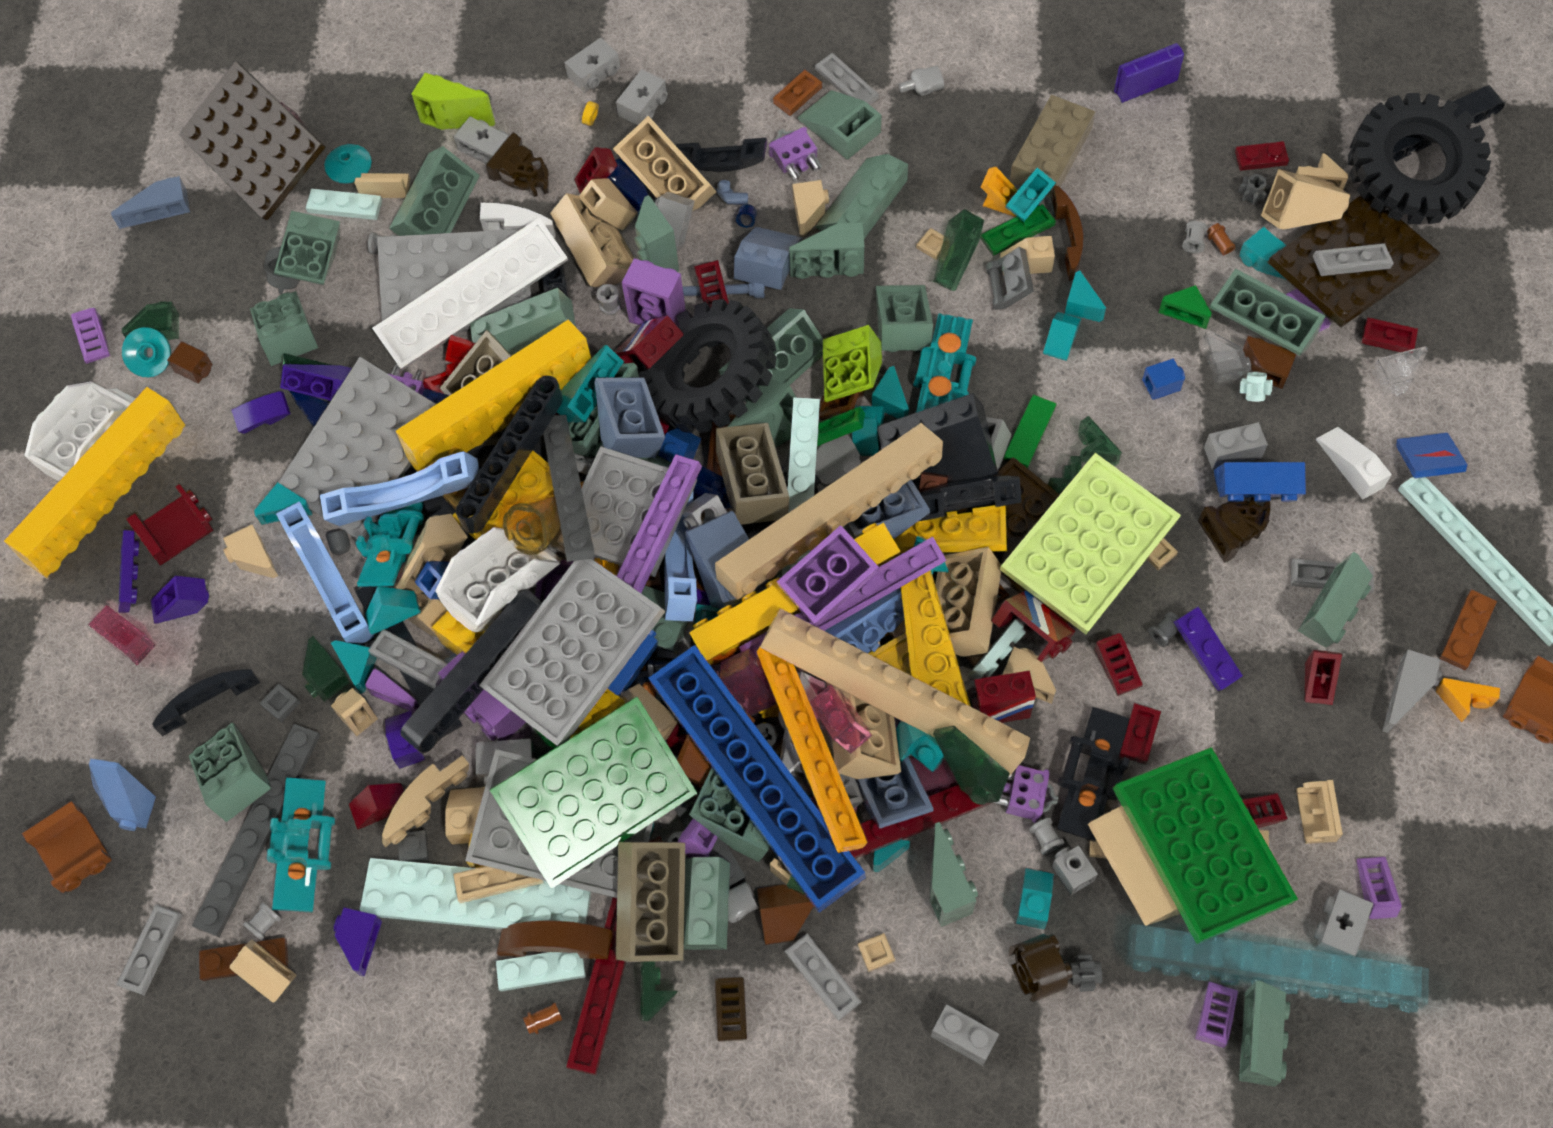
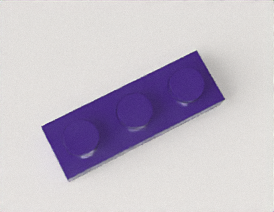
[118,530,139,613]
[1173,607,1243,691]

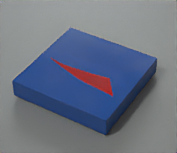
[1396,433,1468,478]

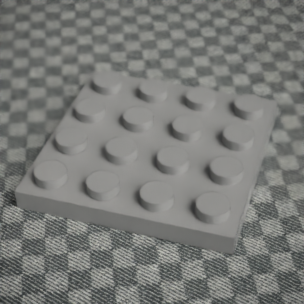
[557,446,697,577]

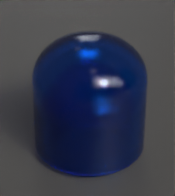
[736,204,757,228]

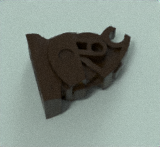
[486,132,549,197]
[1198,497,1271,563]

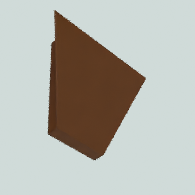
[819,390,865,421]
[757,884,814,945]

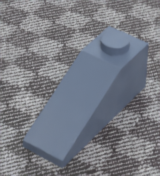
[111,176,190,229]

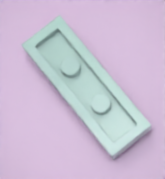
[306,189,382,220]
[968,617,1026,680]
[496,952,586,991]

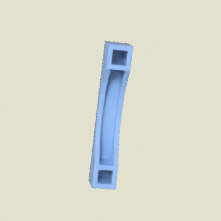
[320,451,479,526]
[664,491,697,621]
[276,501,375,645]

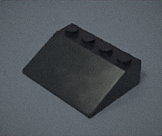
[877,393,998,491]

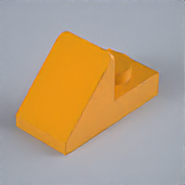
[981,167,1018,217]
[1436,678,1500,722]

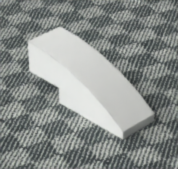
[480,203,556,238]

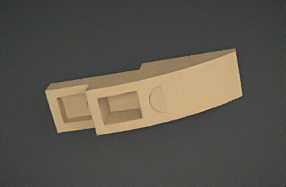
[382,755,469,847]

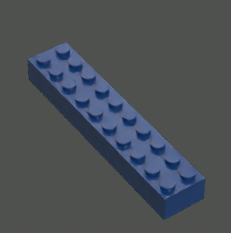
[649,645,866,913]

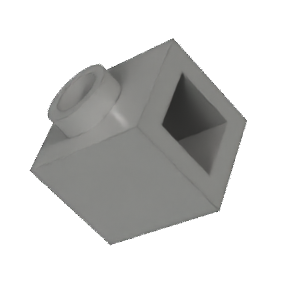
[1052,846,1098,895]

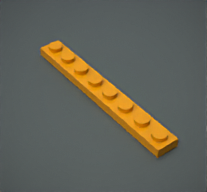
[756,647,867,853]

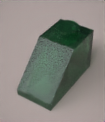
[122,301,179,340]
[302,636,350,702]

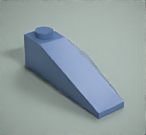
[825,587,904,653]
[89,759,156,831]

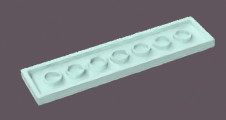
[360,858,591,929]

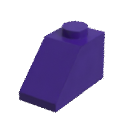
[150,576,209,624]
[385,710,426,769]
[334,908,382,977]

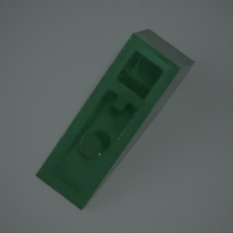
[933,209,984,291]
[933,726,1010,805]

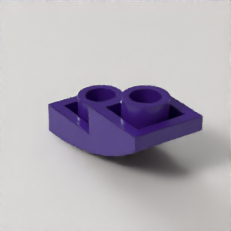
[231,391,291,434]

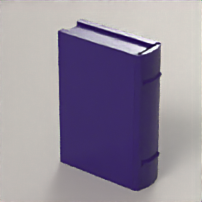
[1114,43,1184,103]

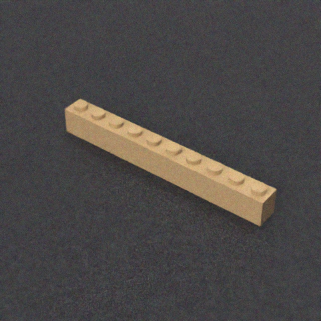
[715,423,943,600]
[760,608,1030,776]

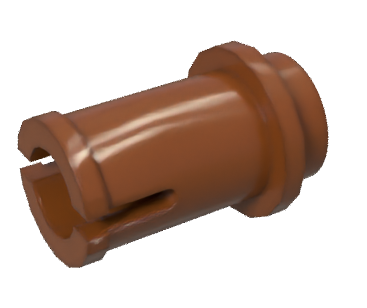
[1207,223,1236,256]
[523,1003,562,1034]

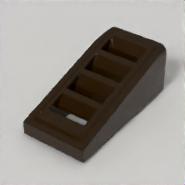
[715,977,747,1042]

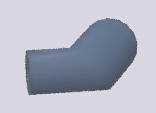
[716,180,748,205]

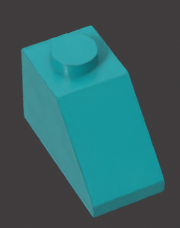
[1016,868,1054,929]

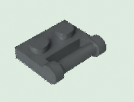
[986,247,1034,310]

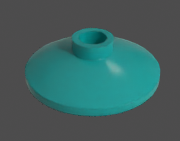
[324,144,372,184]
[122,328,171,377]

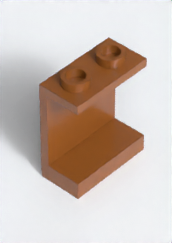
[1503,656,1553,744]
[22,801,112,893]

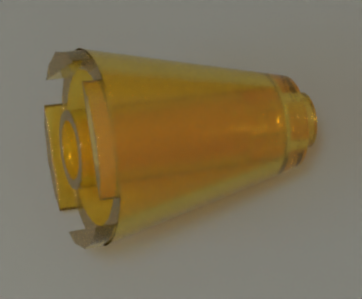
[503,494,561,555]

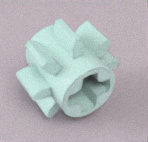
[1240,372,1273,401]

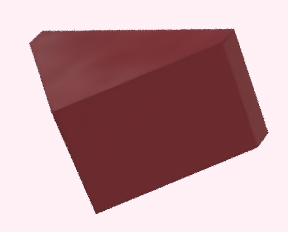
[1304,650,1342,705]
[348,783,404,830]

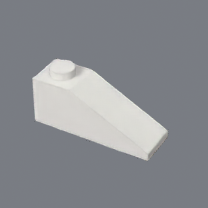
[1316,427,1392,500]

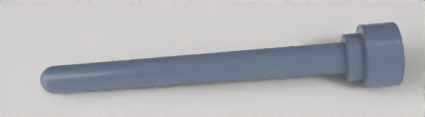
[682,282,765,298]

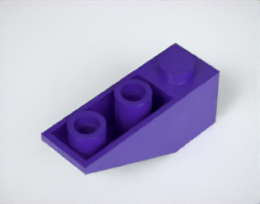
[280,364,352,401]

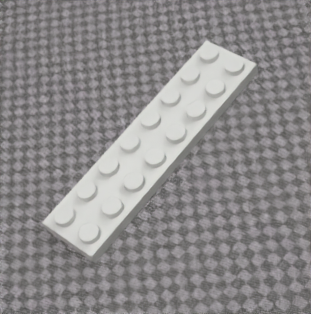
[372,218,568,371]

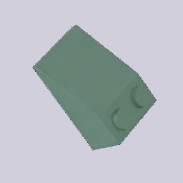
[876,285,933,352]

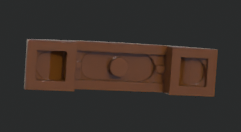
[1051,186,1083,281]
[497,921,613,959]

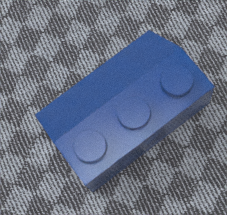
[1214,462,1306,502]

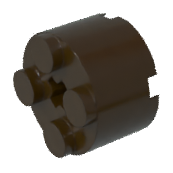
[1009,934,1073,1002]

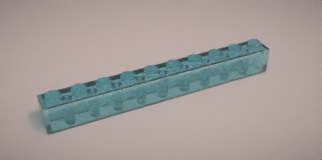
[1126,924,1429,1012]

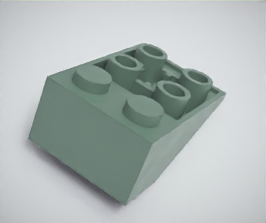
[798,90,882,160]
[274,210,340,285]
[789,222,864,279]
[250,291,318,366]
[728,379,797,448]
[189,722,271,822]
[690,768,770,862]
[930,822,978,927]

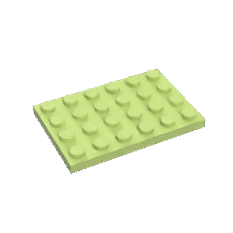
[999,453,1181,634]

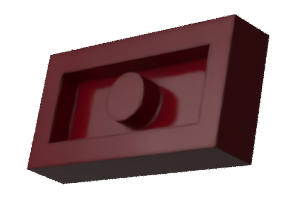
[1235,141,1289,171]
[1361,317,1418,355]
[1119,703,1161,765]

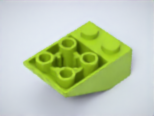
[412,73,495,130]
[823,325,882,402]

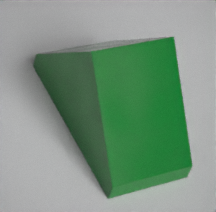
[1159,285,1212,329]

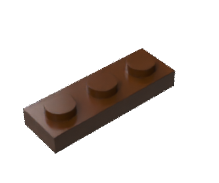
[199,937,288,981]

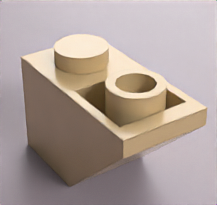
[579,178,638,230]

